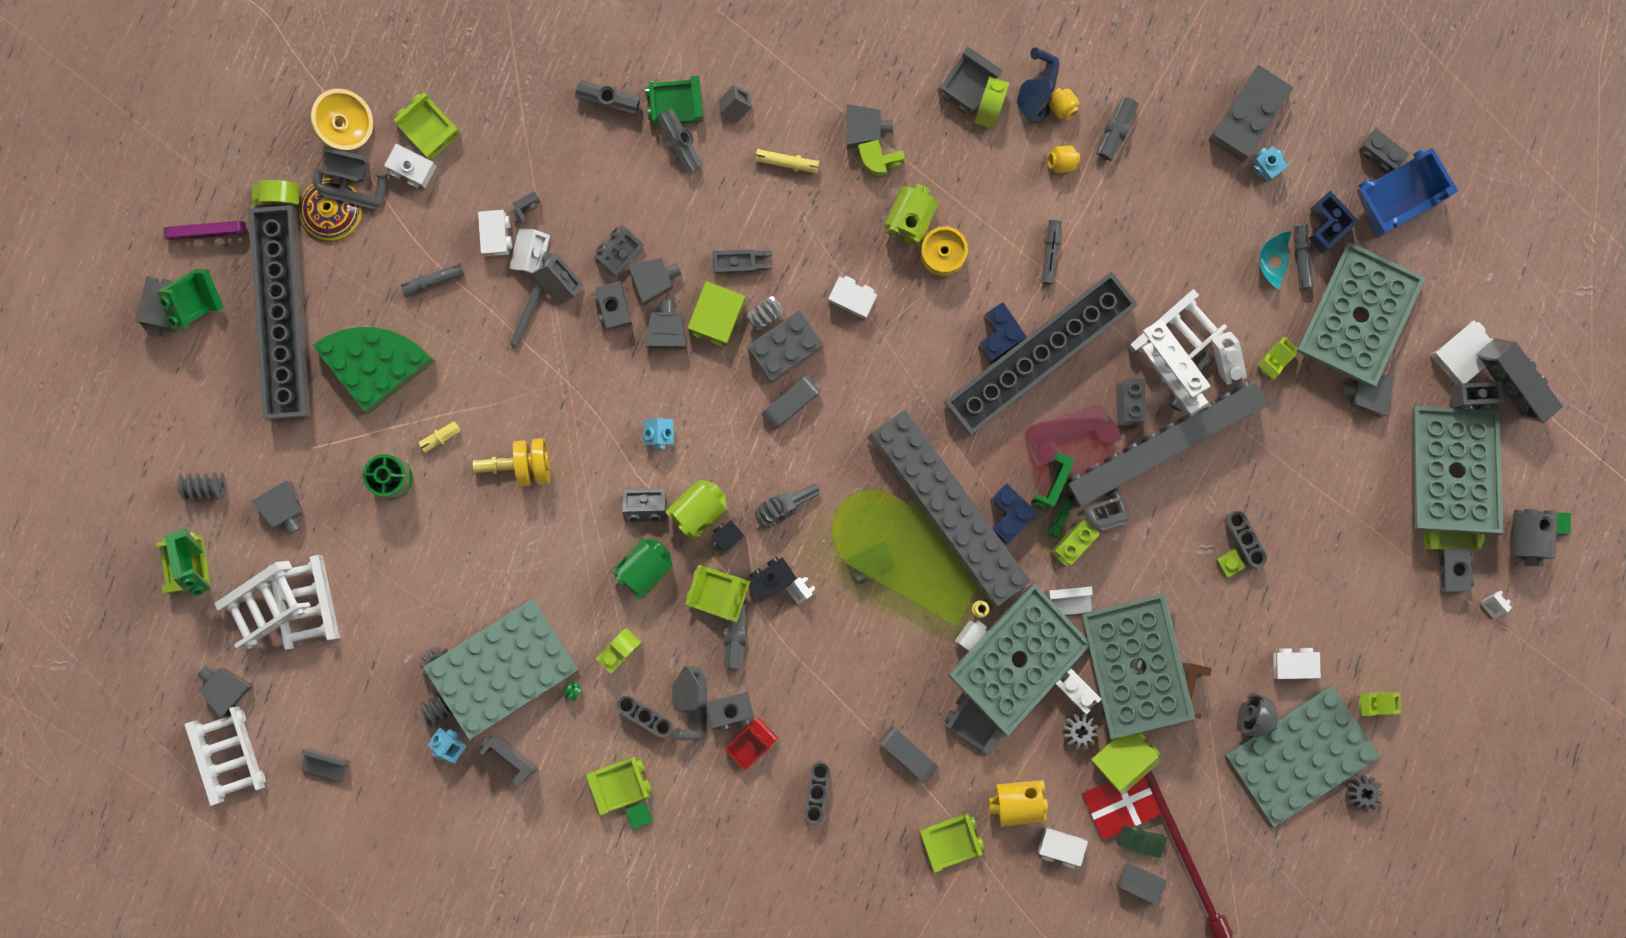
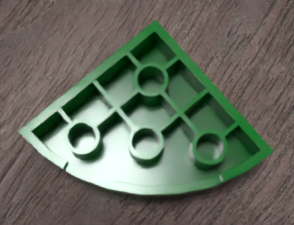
[312,327,435,413]

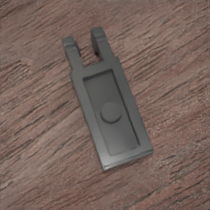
[713,249,772,273]

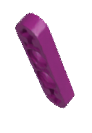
[163,221,246,240]

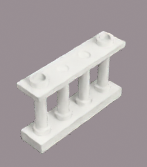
[1128,289,1227,384]
[1142,319,1211,417]
[268,555,340,650]
[215,561,310,649]
[184,706,266,806]

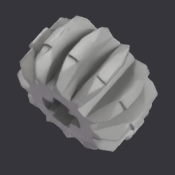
[747,296,783,330]
[1062,714,1099,750]

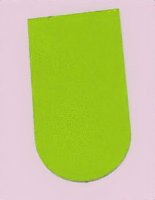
[831,490,977,626]

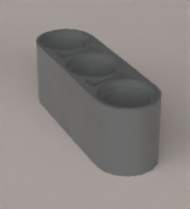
[761,375,821,430]
[1224,511,1267,568]
[617,695,673,738]
[878,725,938,783]
[804,761,830,825]

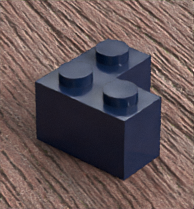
[1309,190,1359,254]
[978,302,1027,363]
[990,483,1038,544]

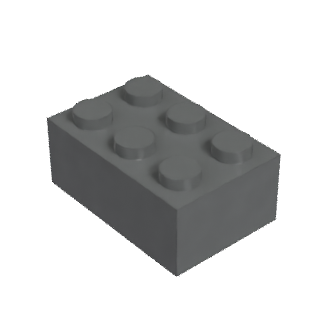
[747,310,824,384]

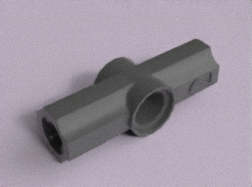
[575,79,641,116]
[1096,97,1139,161]
[657,109,703,173]
[724,605,746,669]

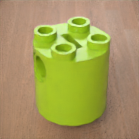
[884,184,939,245]
[665,479,727,541]

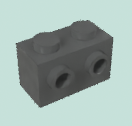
[1451,381,1504,411]

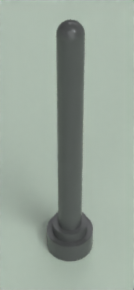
[510,251,561,348]

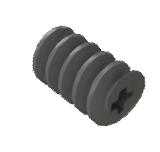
[177,472,226,500]
[420,694,453,727]

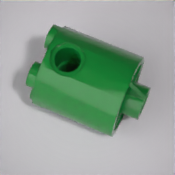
[362,454,413,499]
[612,538,673,600]

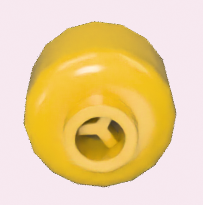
[1049,88,1080,120]
[1047,145,1080,174]

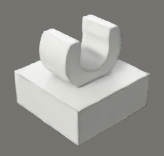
[786,577,815,605]
[1480,591,1512,619]

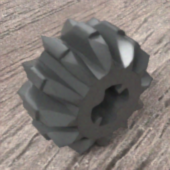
[1346,775,1384,812]

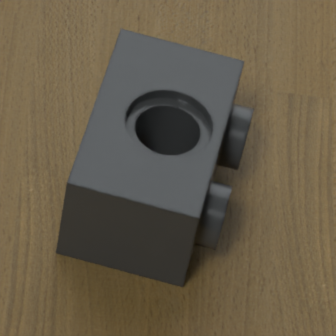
[593,281,632,331]
[1438,549,1474,592]
[706,692,754,731]

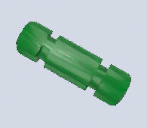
[1048,497,1074,538]

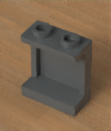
[938,46,1002,115]
[1116,378,1146,426]
[944,692,1003,755]
[479,734,538,786]

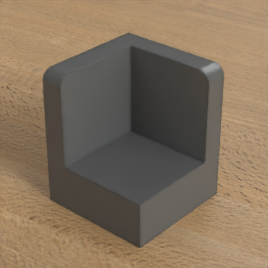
[719,85,752,122]

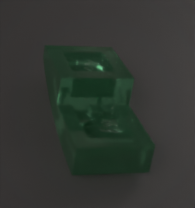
[1117,824,1167,858]

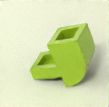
[974,76,1009,130]
[858,140,905,177]
[252,180,299,207]
[1257,336,1298,380]
[596,628,643,674]
[1359,692,1401,716]

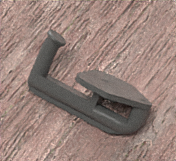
[313,168,389,209]
[1077,488,1129,531]
[672,666,707,741]

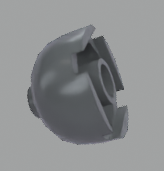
[1237,693,1278,737]

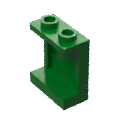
[645,75,704,126]
[157,269,224,330]
[1031,451,1075,510]
[165,528,210,597]

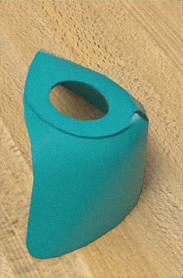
[1259,231,1291,290]

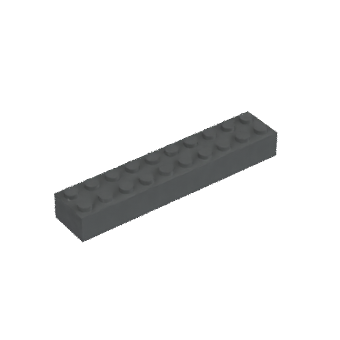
[249,205,311,421]
[944,271,1138,437]
[1064,382,1268,508]
[867,410,1031,609]

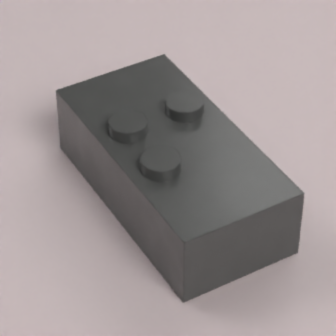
[1209,65,1294,162]
[1476,338,1563,423]

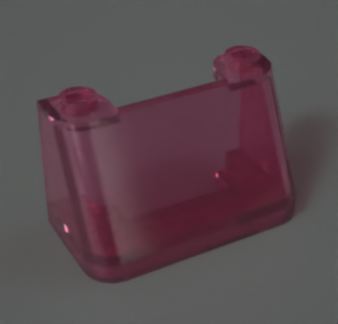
[1024,405,1122,469]

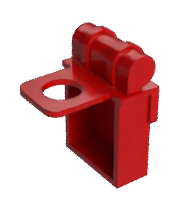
[725,717,779,770]

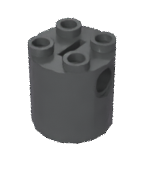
[135,276,178,337]
[1511,509,1557,567]

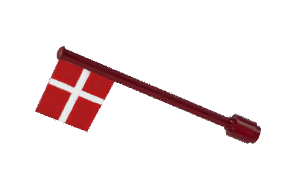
[1082,771,1233,938]

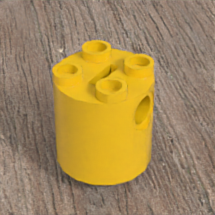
[989,780,1048,827]

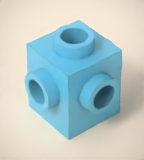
[1252,146,1288,183]
[643,418,674,450]
[428,727,466,764]

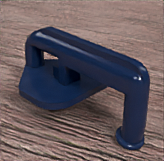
[1017,47,1059,124]

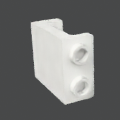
[1430,321,1493,385]

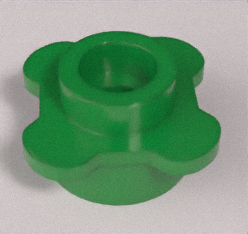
[563,680,582,701]

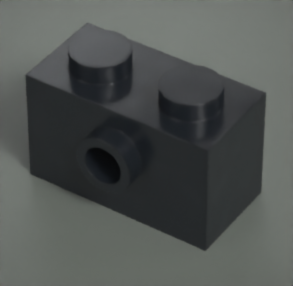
[711,520,746,554]
[748,556,797,602]

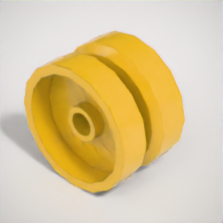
[920,226,968,277]
[513,438,550,487]

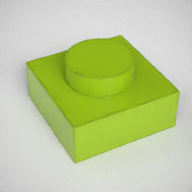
[1216,549,1246,578]

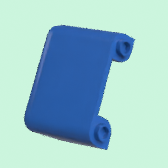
[1357,147,1458,238]

